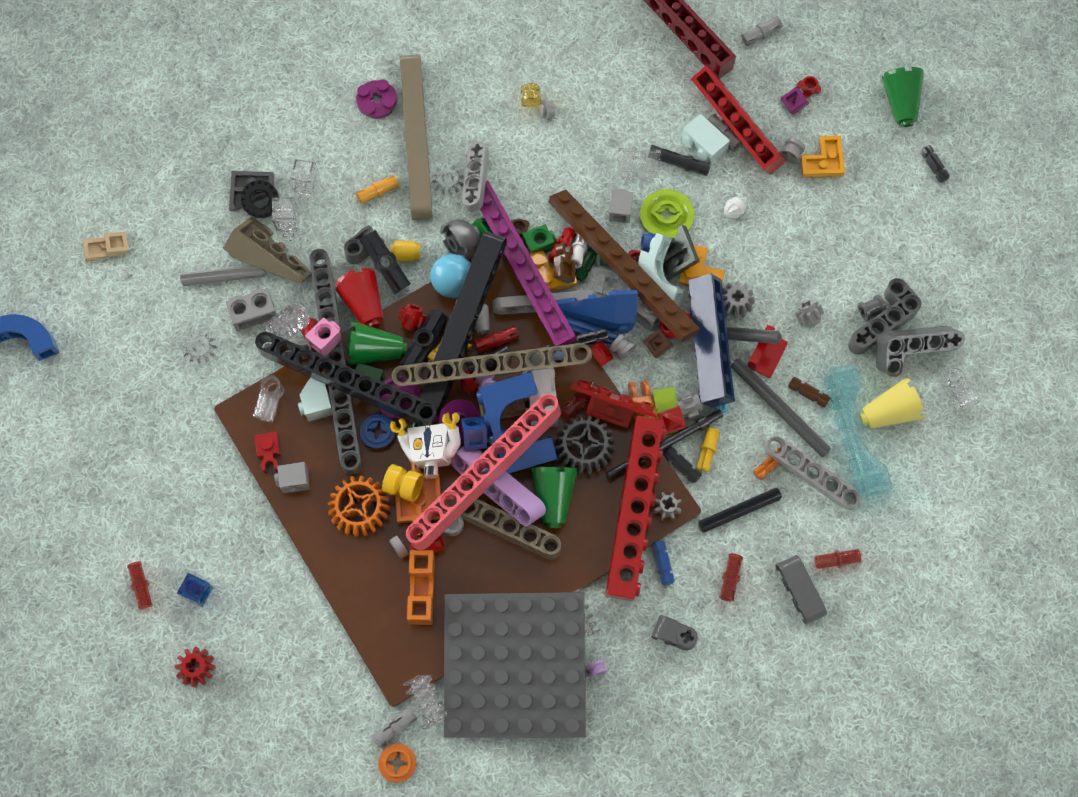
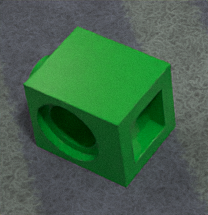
[522,224,556,254]

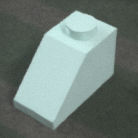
[298,371,333,422]

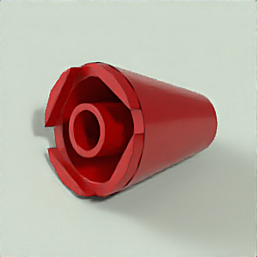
[335,267,384,329]

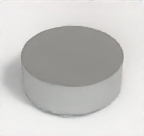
[444,515,464,536]
[389,535,409,559]

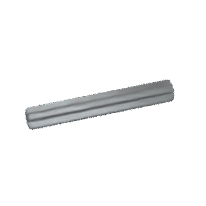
[180,265,266,286]

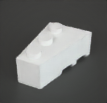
[523,353,558,427]

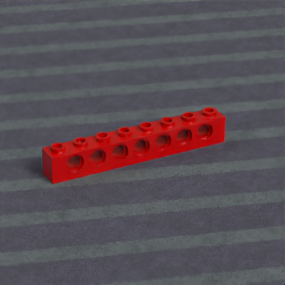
[605,415,666,601]

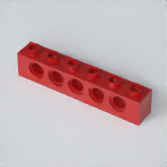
[691,65,786,175]

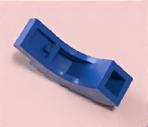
[0,314,60,361]

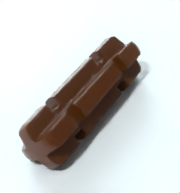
[788,377,830,407]

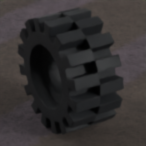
[240,180,279,219]

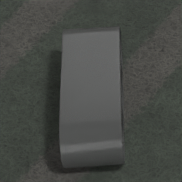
[775,555,827,624]

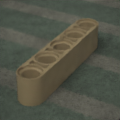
[461,499,561,560]

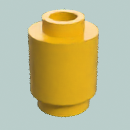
[390,240,420,262]

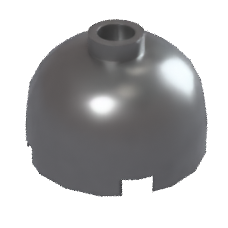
[440,219,480,260]

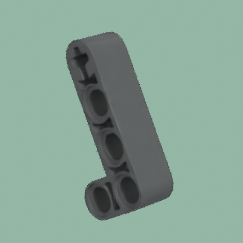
[848,278,922,354]
[876,326,965,377]

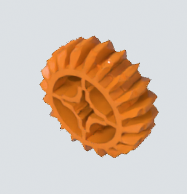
[328,476,390,537]

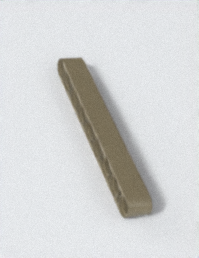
[400,54,433,220]
[392,343,592,386]

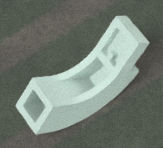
[638,233,686,306]

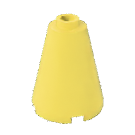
[859,378,926,429]

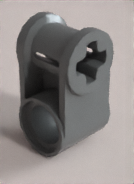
[344,225,385,265]
[651,615,698,651]

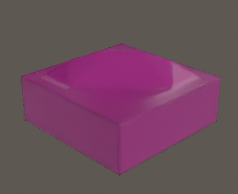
[781,86,809,115]

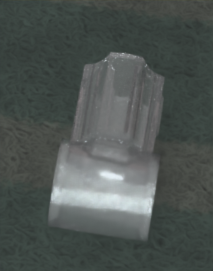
[253,375,284,422]

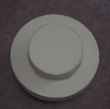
[539,99,555,120]

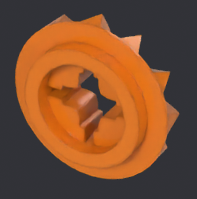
[378,744,417,783]

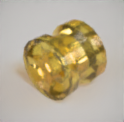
[520,83,541,107]

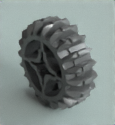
[555,415,615,475]

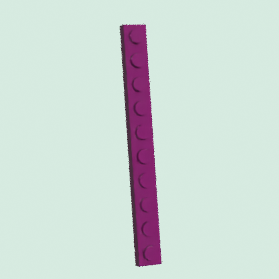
[472,180,577,346]

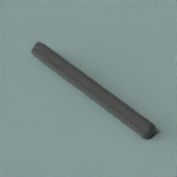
[731,358,831,457]

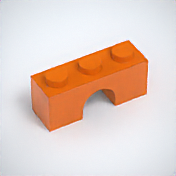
[407,550,435,625]

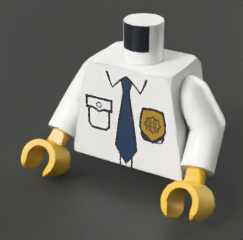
[390,413,461,479]

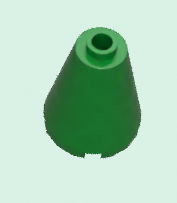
[882,67,924,127]
[346,321,407,365]
[532,467,577,528]

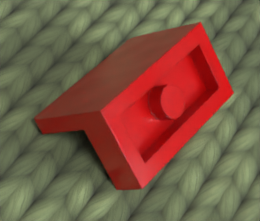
[747,324,788,378]

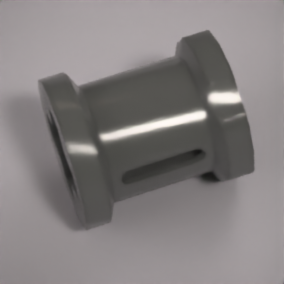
[857,295,886,321]

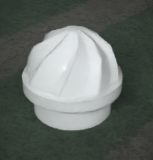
[724,197,746,219]

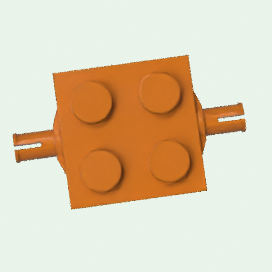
[395,462,441,537]

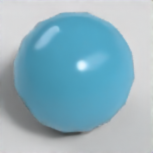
[430,254,471,298]

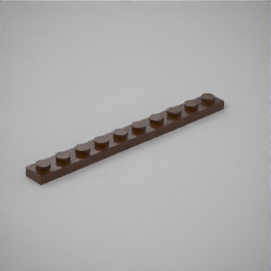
[548,189,700,342]

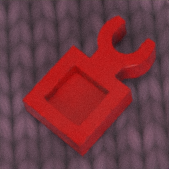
[254,432,281,473]

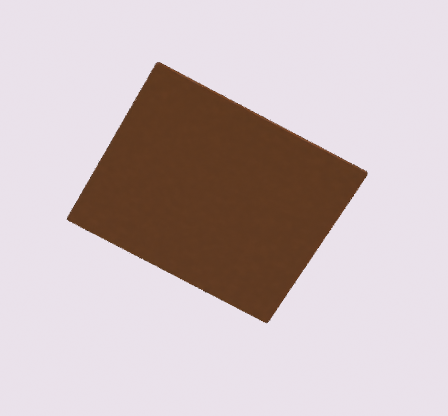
[214,254,701,707]

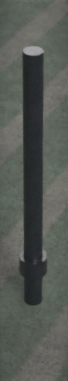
[606,409,723,480]

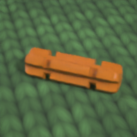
[753,446,781,480]

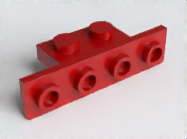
[570,379,658,429]

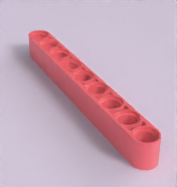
[406,394,561,550]

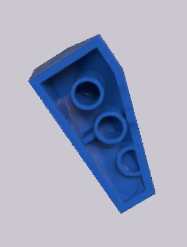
[556,290,638,334]

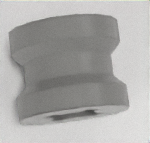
[780,138,805,164]
[609,334,636,361]

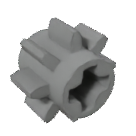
[795,300,824,327]
[677,391,704,420]
[654,492,681,521]

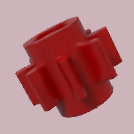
[398,304,426,331]

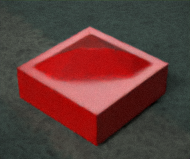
[591,341,613,367]
[461,370,478,398]
[658,406,686,435]

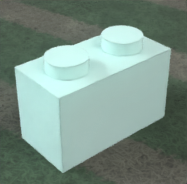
[681,114,730,164]

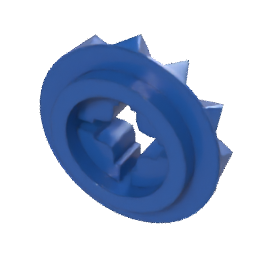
[360,414,396,449]

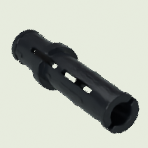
[648,144,711,176]

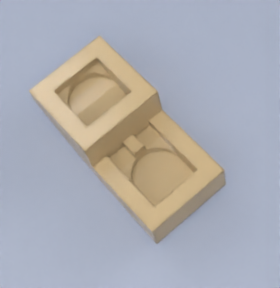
[83,231,129,262]

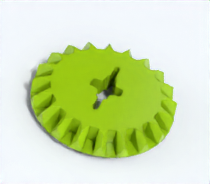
[640,189,695,238]

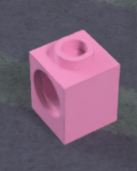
[305,317,342,356]

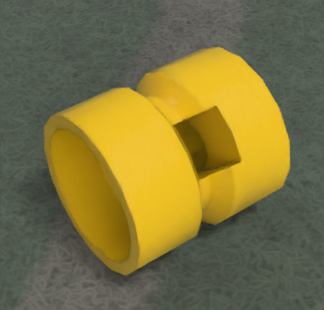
[382,464,424,502]

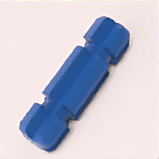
[652,541,675,585]

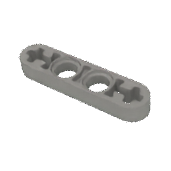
[462,142,489,212]

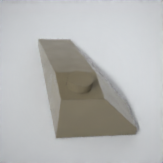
[223,216,312,283]

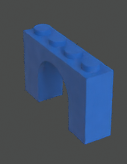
[477,371,558,473]

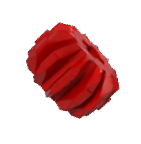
[175,647,216,688]

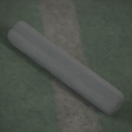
[727,327,782,344]

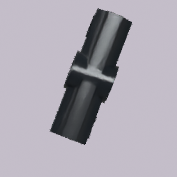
[359,230,411,294]
[400,309,448,366]

